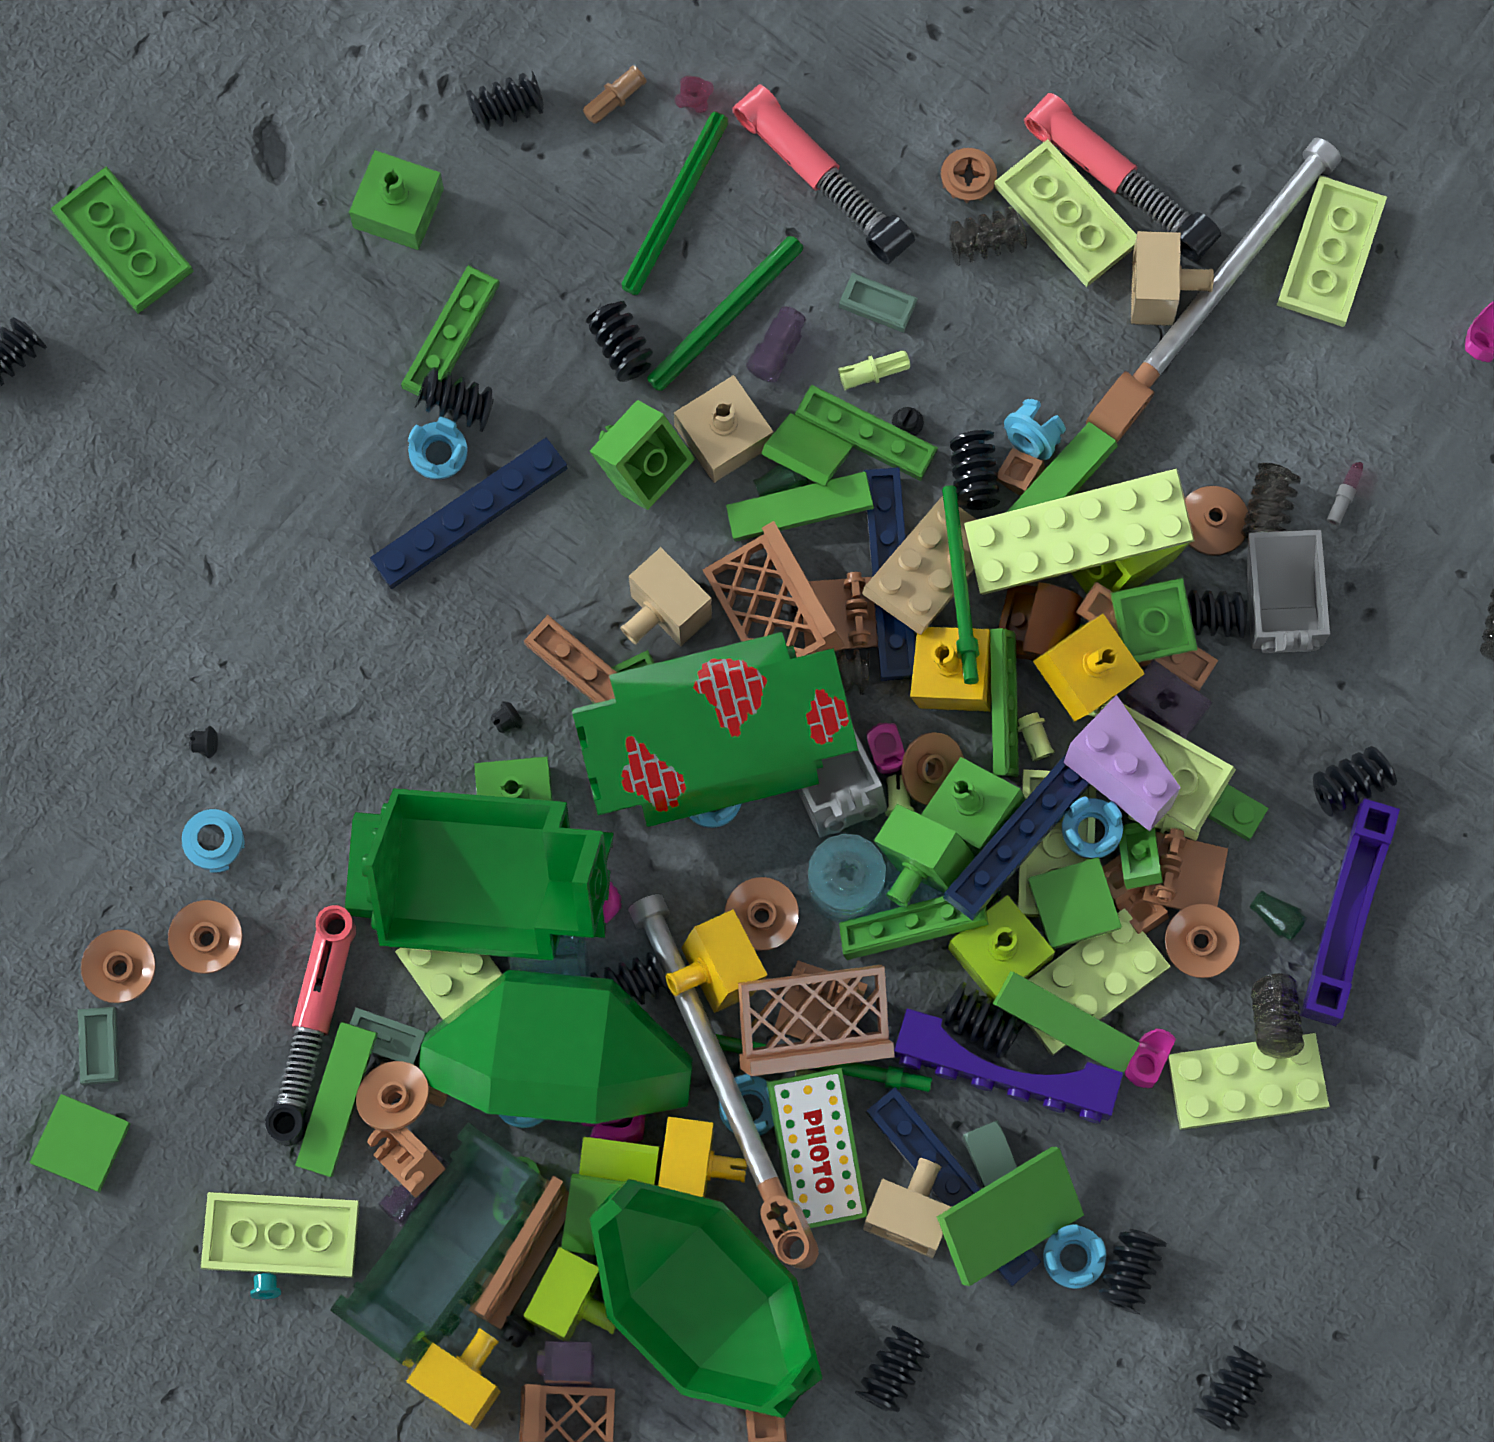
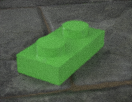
[1207,784,1269,842]
[1119,822,1163,889]

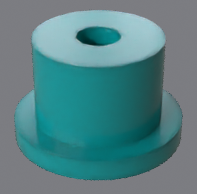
[250,1273,281,1299]

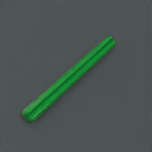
[622,112,728,295]
[647,236,804,391]

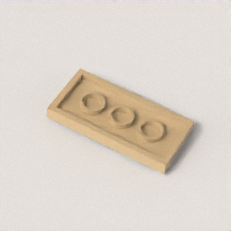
[862,496,977,635]

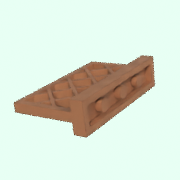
[703,521,845,657]
[738,965,894,1076]
[469,1176,569,1330]
[519,1384,615,1442]

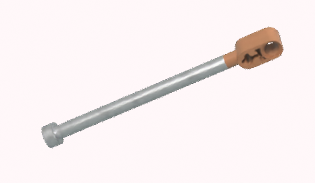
[1086,138,1342,442]
[628,894,818,1269]

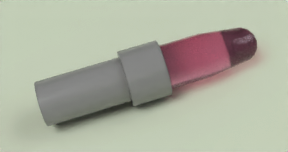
[1326,462,1364,526]

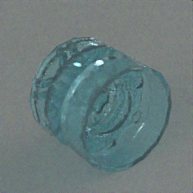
[807,834,886,922]

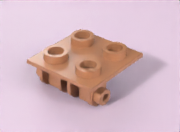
[803,572,878,650]
[1143,828,1228,910]
[774,961,868,1040]

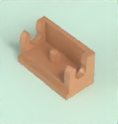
[367,1127,446,1198]

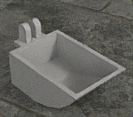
[1247,530,1330,654]
[797,728,887,838]

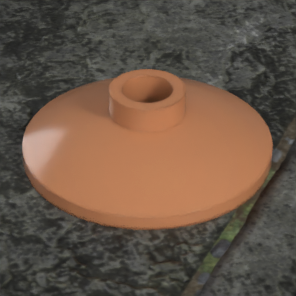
[1185,486,1250,556]
[901,732,964,805]
[725,877,799,951]
[168,900,243,974]
[1165,903,1240,978]
[81,930,156,1003]
[356,1061,429,1131]

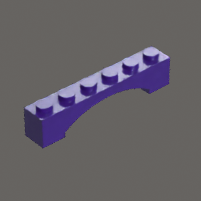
[1300,798,1400,1027]
[894,1008,1123,1124]

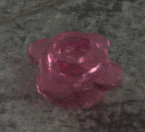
[675,76,714,113]

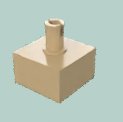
[1131,231,1214,325]
[674,375,774,483]
[620,547,712,647]
[863,1158,951,1258]

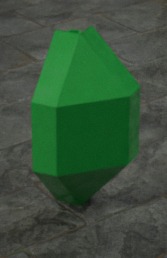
[419,970,693,1124]
[590,1179,823,1418]

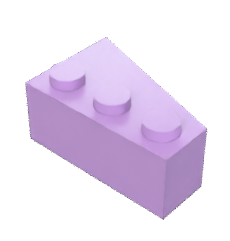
[1063,695,1181,831]

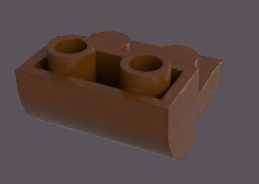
[998,582,1084,663]

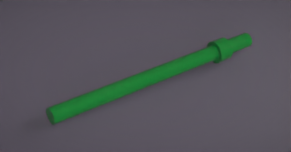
[942,485,979,685]
[715,1034,932,1092]

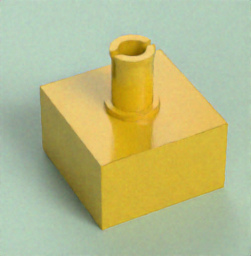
[1033,614,1145,722]
[910,627,992,712]
[666,909,767,1013]
[658,1117,747,1198]
[406,1328,501,1430]

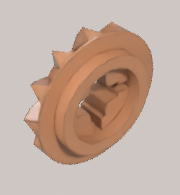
[941,148,997,203]

